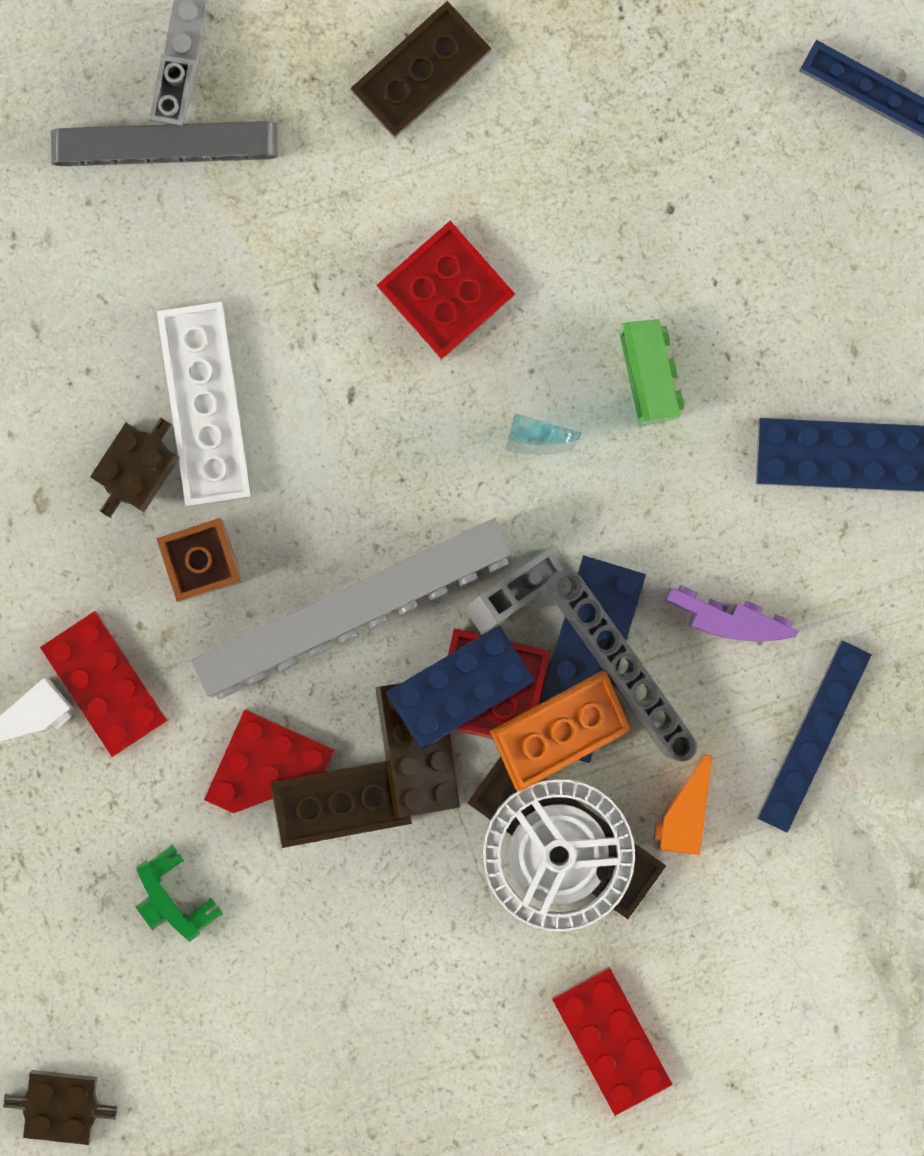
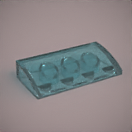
[505,413,581,455]

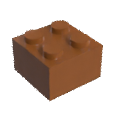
[156,518,243,602]

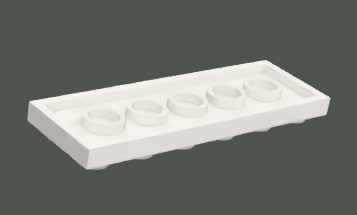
[157,301,252,507]

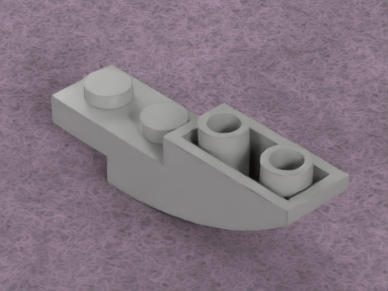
[149,0,209,127]

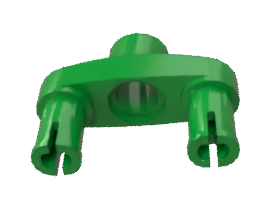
[135,844,223,942]

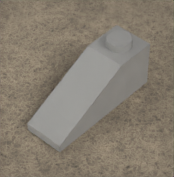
[463,548,565,634]

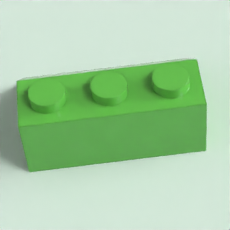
[619,319,684,427]

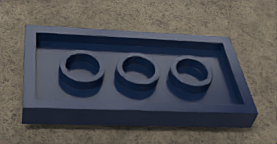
[386,625,535,750]

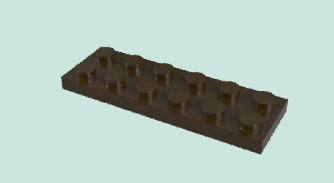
[467,756,666,919]

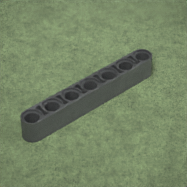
[50,121,278,166]
[547,571,697,762]

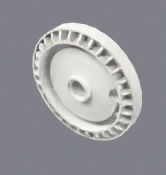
[483,778,635,931]

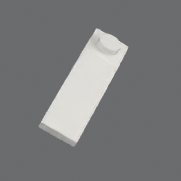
[0,678,74,742]

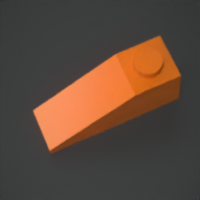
[653,754,712,855]

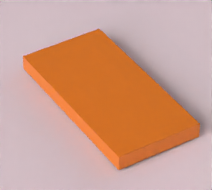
[490,670,632,792]

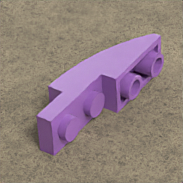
[665,585,799,641]

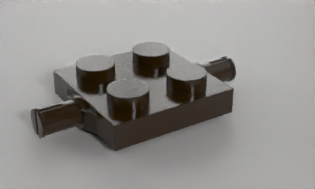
[90,417,180,518]
[3,1070,117,1145]

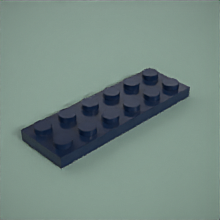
[756,418,924,492]
[539,555,646,763]

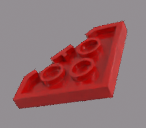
[204,709,335,813]

